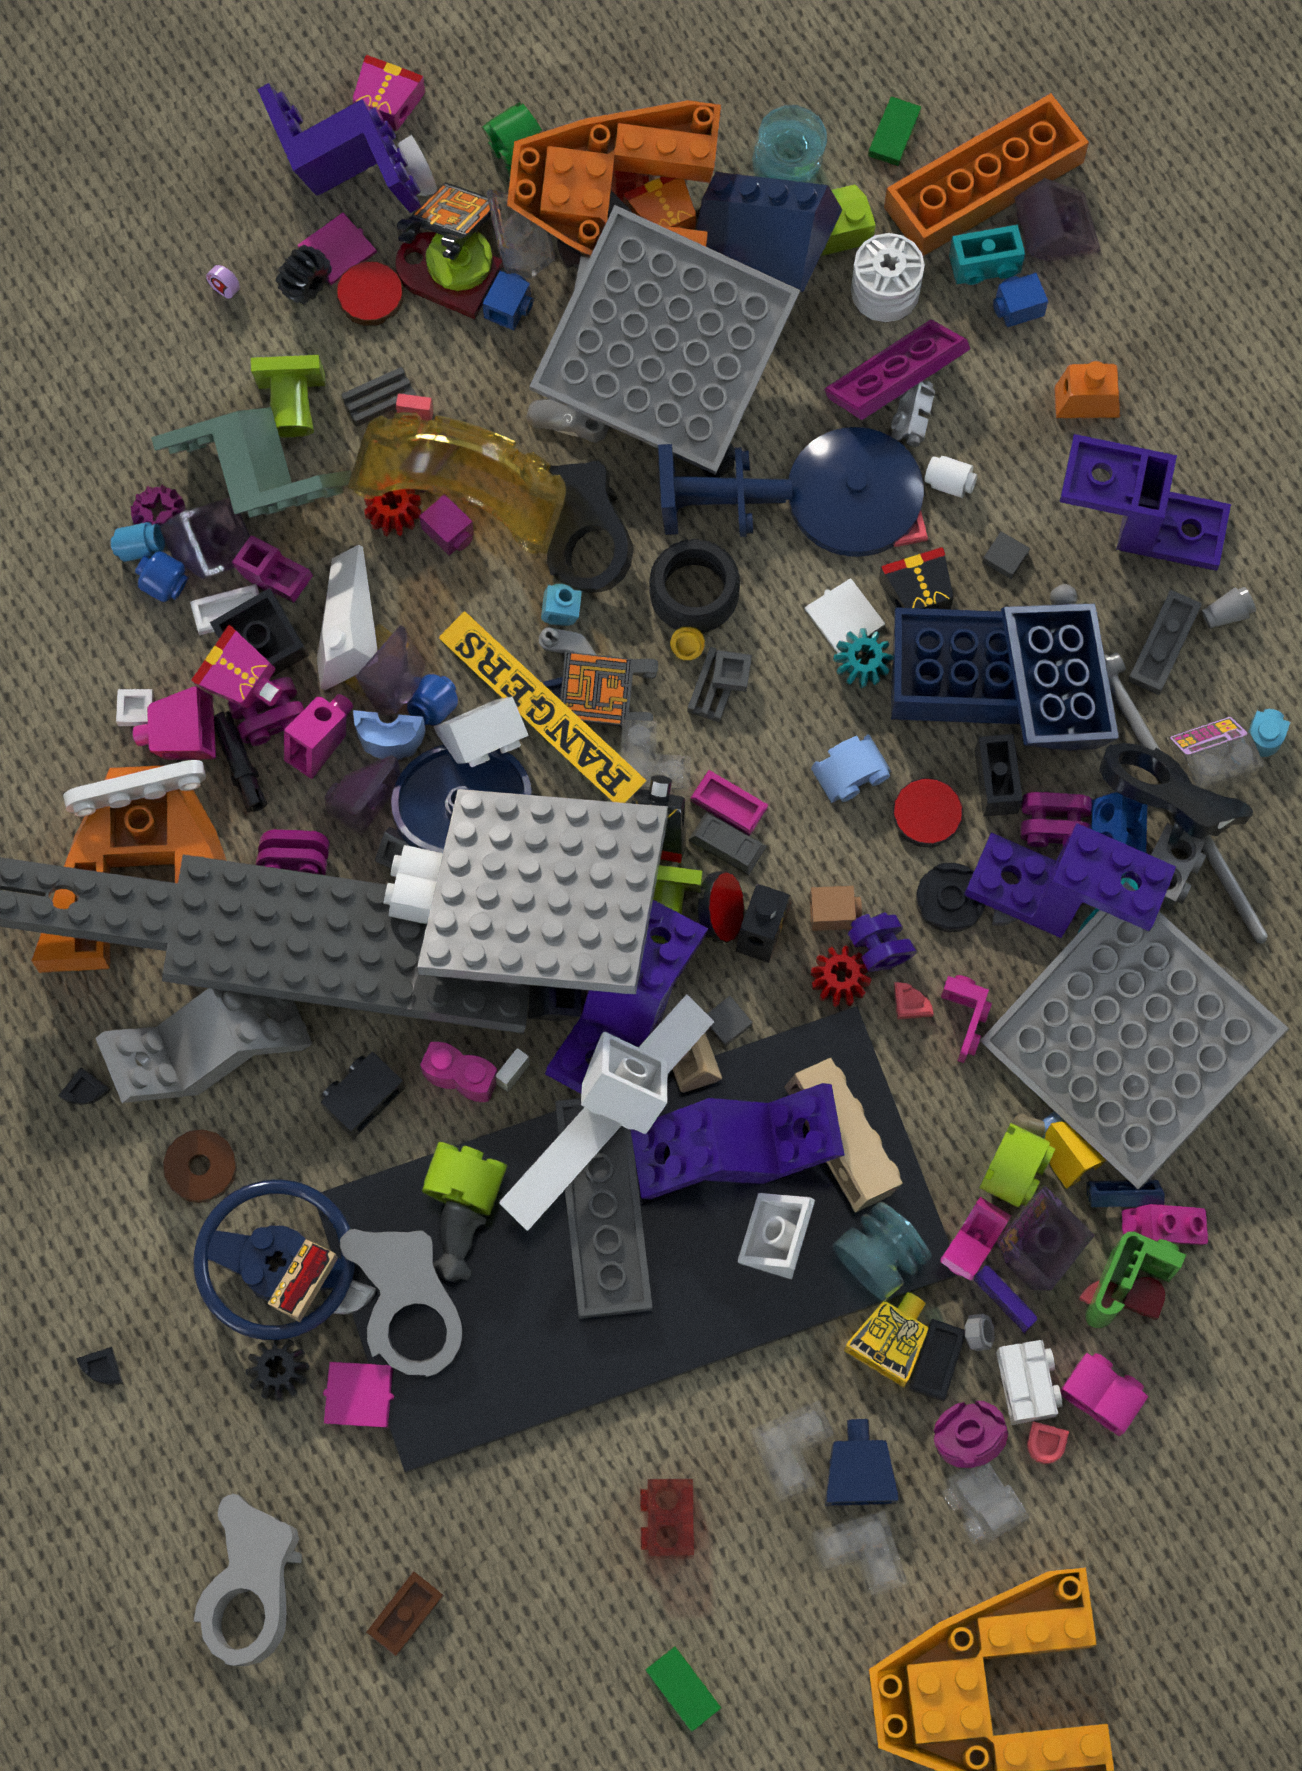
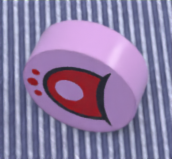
[206,265,240,299]

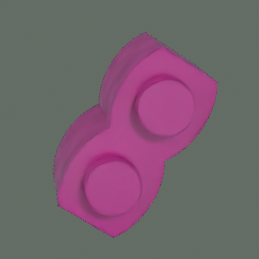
[420,1042,497,1102]
[1060,1353,1149,1436]

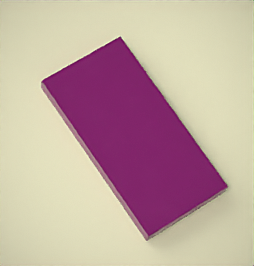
[824,319,971,420]

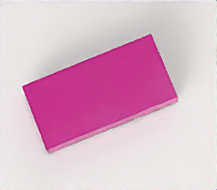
[690,770,768,836]

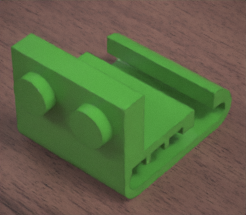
[1085,1232,1186,1328]

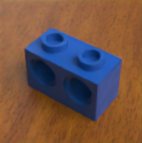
[1091,792,1147,853]

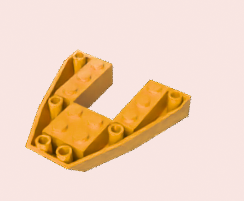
[869,1567,1114,1771]

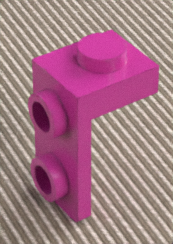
[941,975,992,1063]
[940,1197,1011,1280]
[1121,1204,1208,1245]

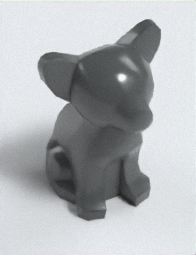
[433,1201,486,1282]

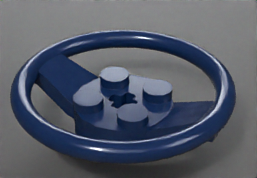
[193,1179,355,1340]

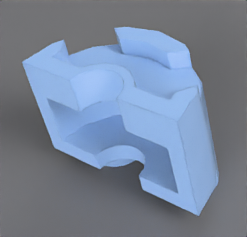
[353,710,426,761]
[811,734,891,803]

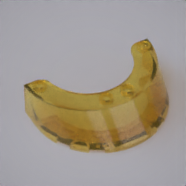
[347,412,566,554]

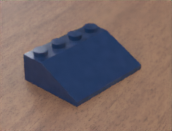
[696,172,842,293]
[1001,603,1119,751]
[891,608,1021,724]

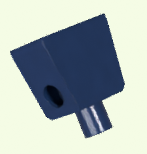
[825,1419,898,1506]

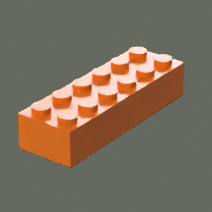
[884,93,1089,256]

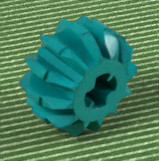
[833,628,893,688]

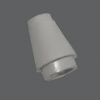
[1201,587,1256,629]

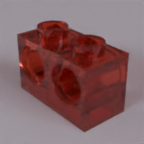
[640,1479,694,1559]

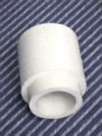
[924,456,977,498]

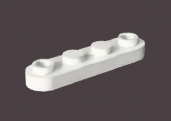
[63,760,206,817]

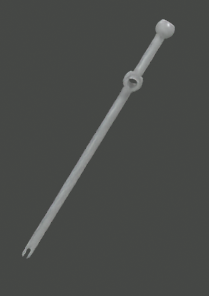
[1050,584,1268,944]

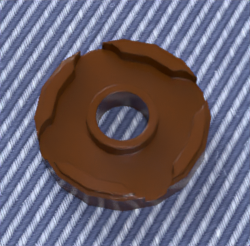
[163,1129,237,1203]

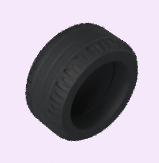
[649,539,740,633]

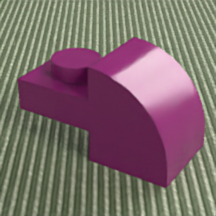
[232,535,313,603]

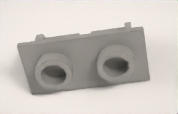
[891,381,935,447]

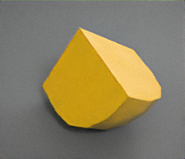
[1045,1121,1107,1189]

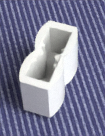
[383,845,443,924]

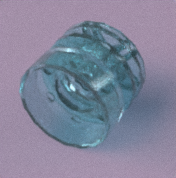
[752,105,827,183]
[832,1201,932,1302]

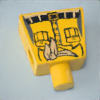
[844,1292,928,1388]

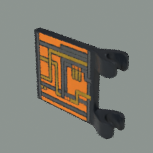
[397,182,501,260]

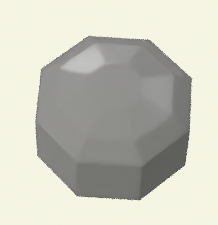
[964,1314,995,1351]

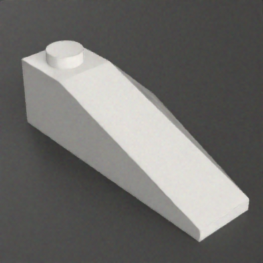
[317,545,379,690]

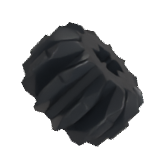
[275,245,332,304]
[246,1339,310,1402]

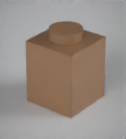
[809,886,862,931]

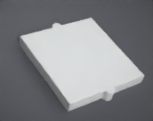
[804,578,885,653]

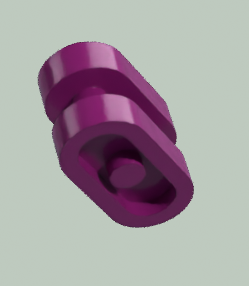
[227,677,304,746]
[1020,792,1092,848]
[255,829,330,875]

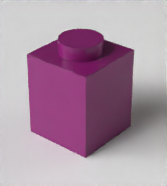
[419,494,474,556]

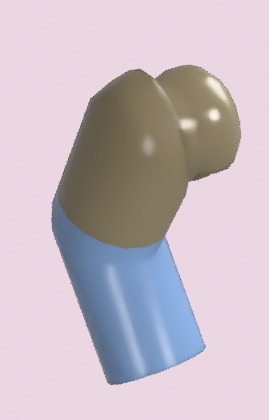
[1012,1111,1067,1139]

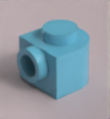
[541,584,582,626]
[1246,709,1290,757]

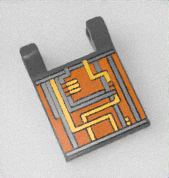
[560,651,658,731]

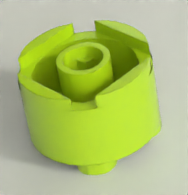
[979,1123,1055,1208]
[422,1142,507,1215]

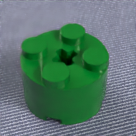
[482,102,542,176]

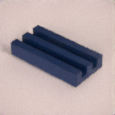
[1086,1180,1165,1207]

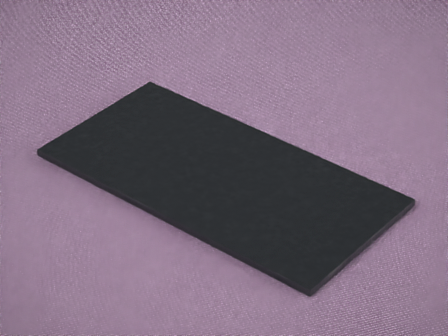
[317,1006,959,1473]

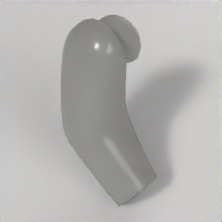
[538,627,596,655]

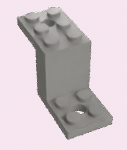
[96,988,312,1103]

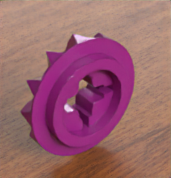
[130,484,186,536]

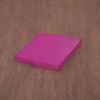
[297,213,377,285]
[323,1362,394,1428]

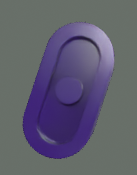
[848,912,917,972]

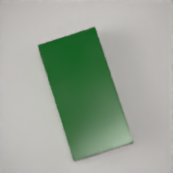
[868,96,922,166]
[645,1646,722,1732]

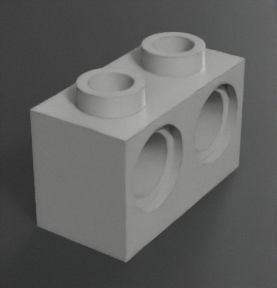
[1151,823,1206,911]

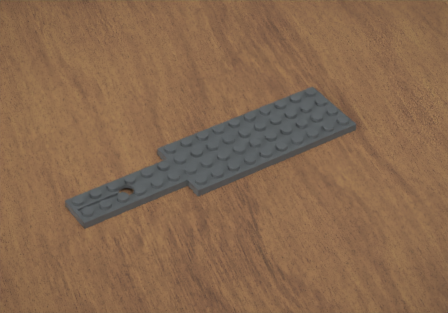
[0,854,530,1034]

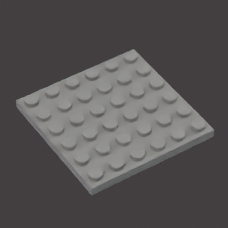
[529,205,800,475]
[417,789,668,994]
[980,882,1290,1190]

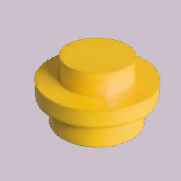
[670,627,705,660]

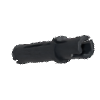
[214,711,268,813]

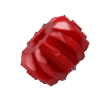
[364,478,422,537]
[810,946,871,1007]

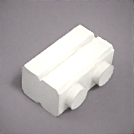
[996,1340,1062,1425]

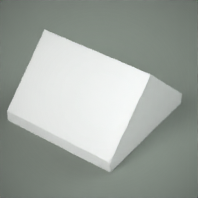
[737,1193,815,1279]

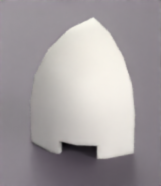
[398,135,437,196]

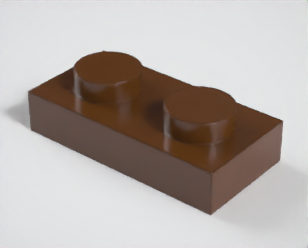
[366,1571,444,1657]

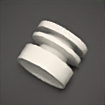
[851,233,925,322]

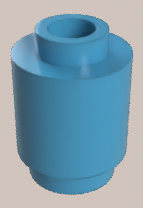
[111,522,165,562]

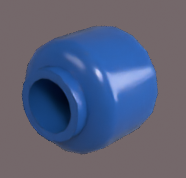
[135,551,189,602]
[406,674,458,726]

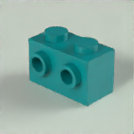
[949,224,1025,285]

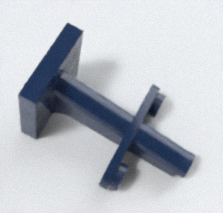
[658,444,793,537]

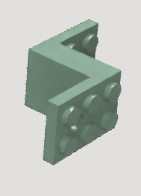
[151,407,354,518]

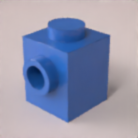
[483,271,534,331]
[993,273,1048,328]

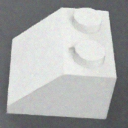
[433,697,529,767]
[581,1032,668,1134]

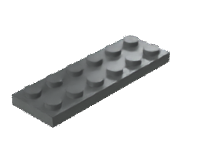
[555,1098,652,1319]

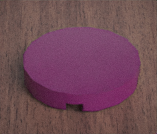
[933,1400,1009,1468]

